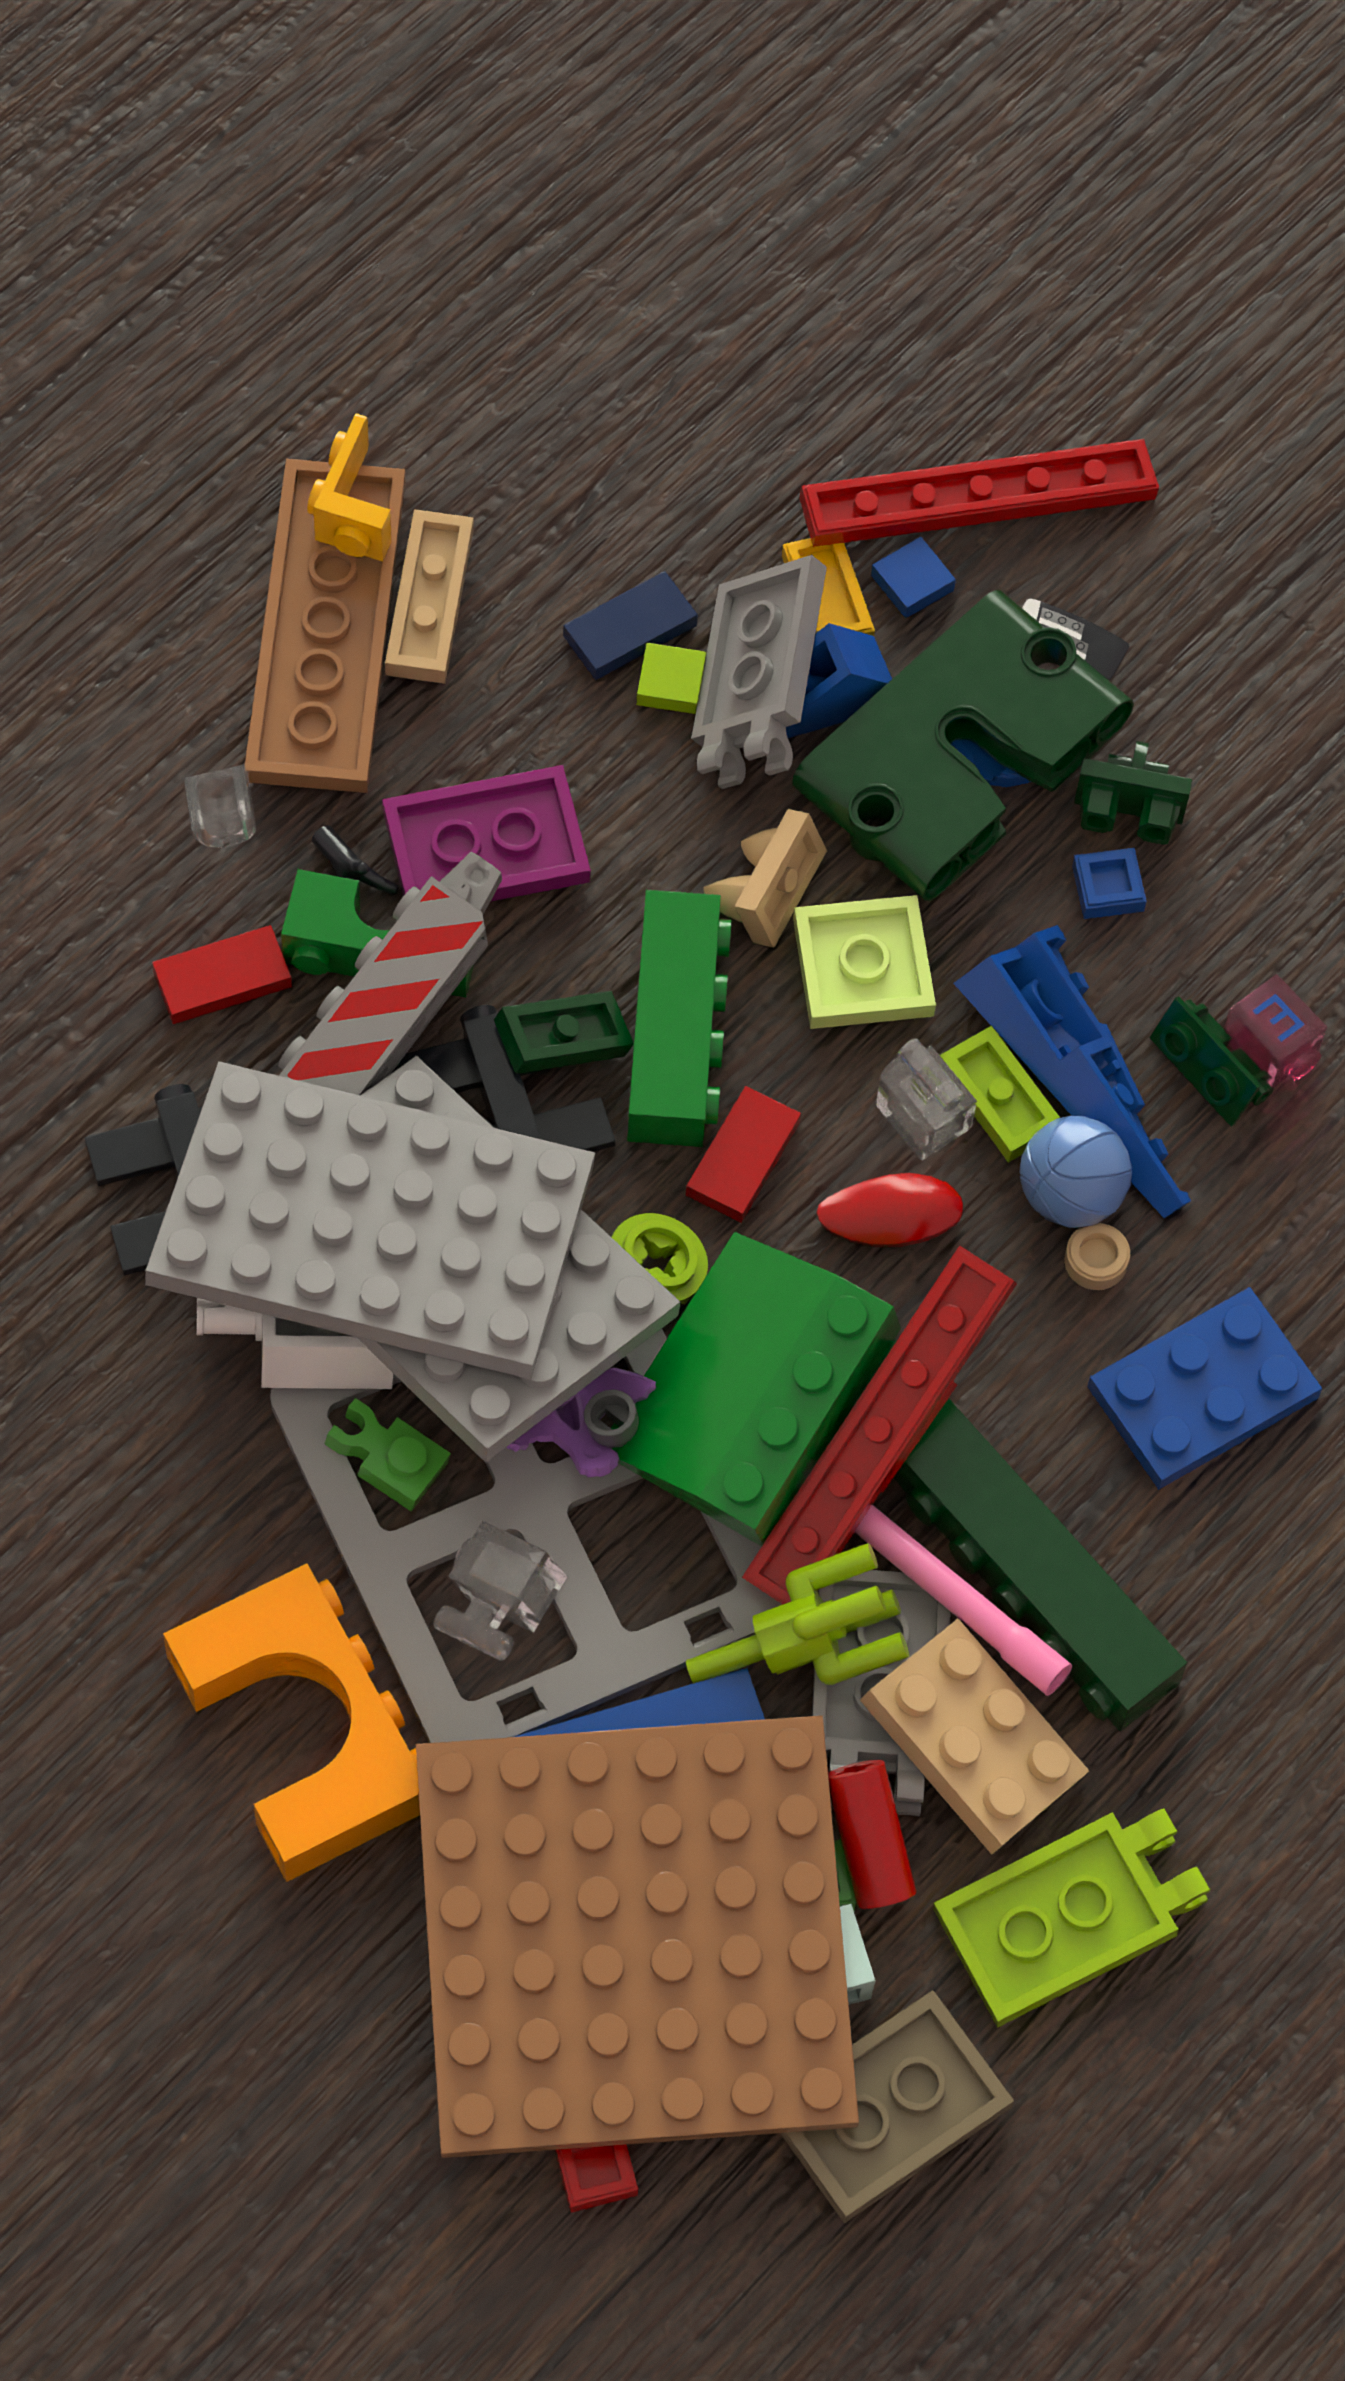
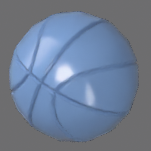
[1019,1116,1132,1228]

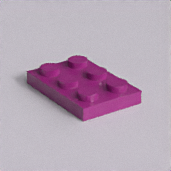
[382,765,591,902]

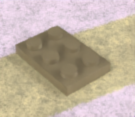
[780,1990,1014,2223]

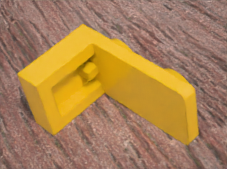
[307,414,391,562]

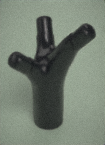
[312,825,399,895]

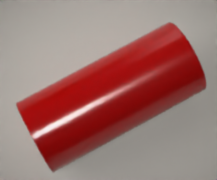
[828,1760,917,1909]

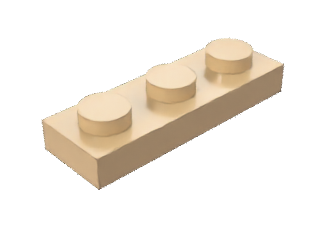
[385,509,474,684]

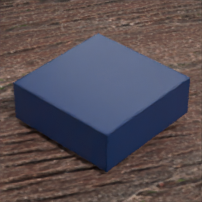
[871,537,956,619]
[1072,848,1147,919]

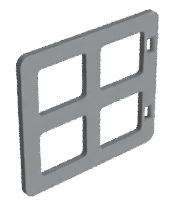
[270,1329,782,1743]

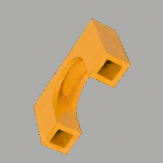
[163,1563,420,1882]

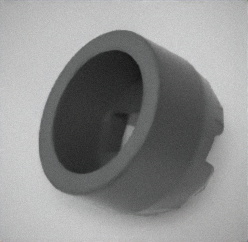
[584,1390,639,1448]

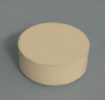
[1064,1223,1130,1290]

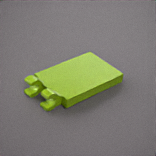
[934,1808,1210,2028]

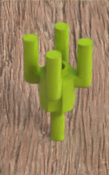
[686,1543,910,1685]

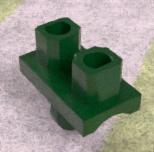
[1074,741,1192,845]

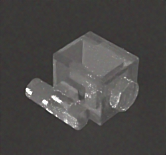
[876,1038,977,1161]
[434,1521,567,1661]

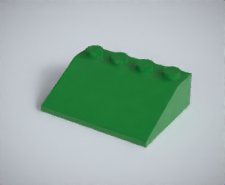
[611,1231,901,1546]

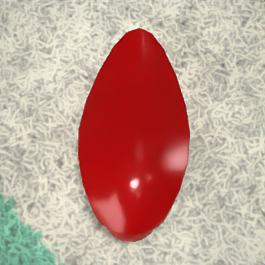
[817,1173,963,1247]

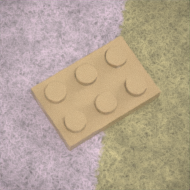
[860,1619,1089,1854]

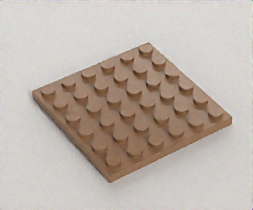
[416,1715,859,2158]

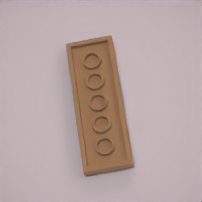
[244,459,406,793]

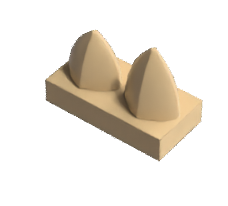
[703,809,827,948]

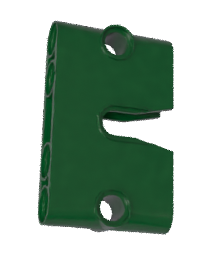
[792,590,1134,901]

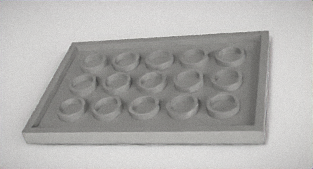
[357,1056,680,1463]
[145,1061,595,1379]

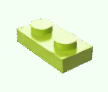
[938,1025,1060,1163]

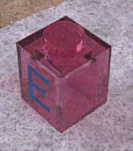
[1224,974,1327,1088]

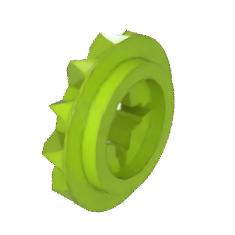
[611,1213,708,1305]

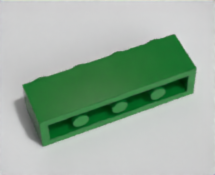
[627,890,731,1147]

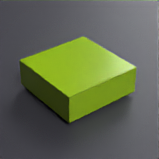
[636,643,706,714]

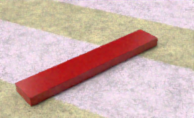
[799,439,1159,547]
[742,1245,1017,1605]

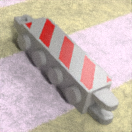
[278,852,502,1096]

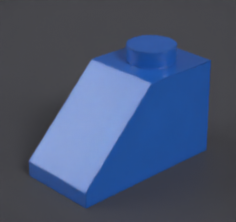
[786,623,892,738]

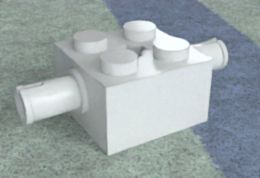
[197,1298,393,1389]

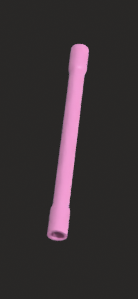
[855,1505,1072,1696]

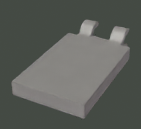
[691,555,827,789]
[812,1570,951,1816]

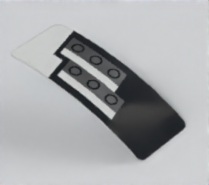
[1022,599,1129,680]

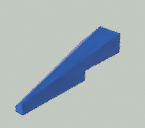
[953,925,1191,1218]

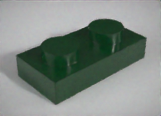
[494,991,634,1074]

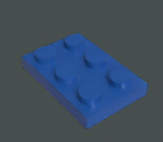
[1087,1287,1322,1490]

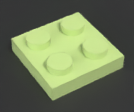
[793,895,936,1029]

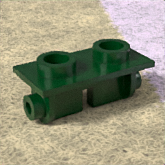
[1149,996,1274,1127]

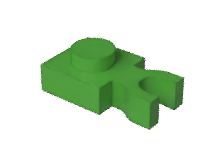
[325,1398,451,1512]

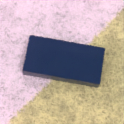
[563,571,698,680]

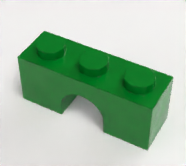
[281,869,474,998]

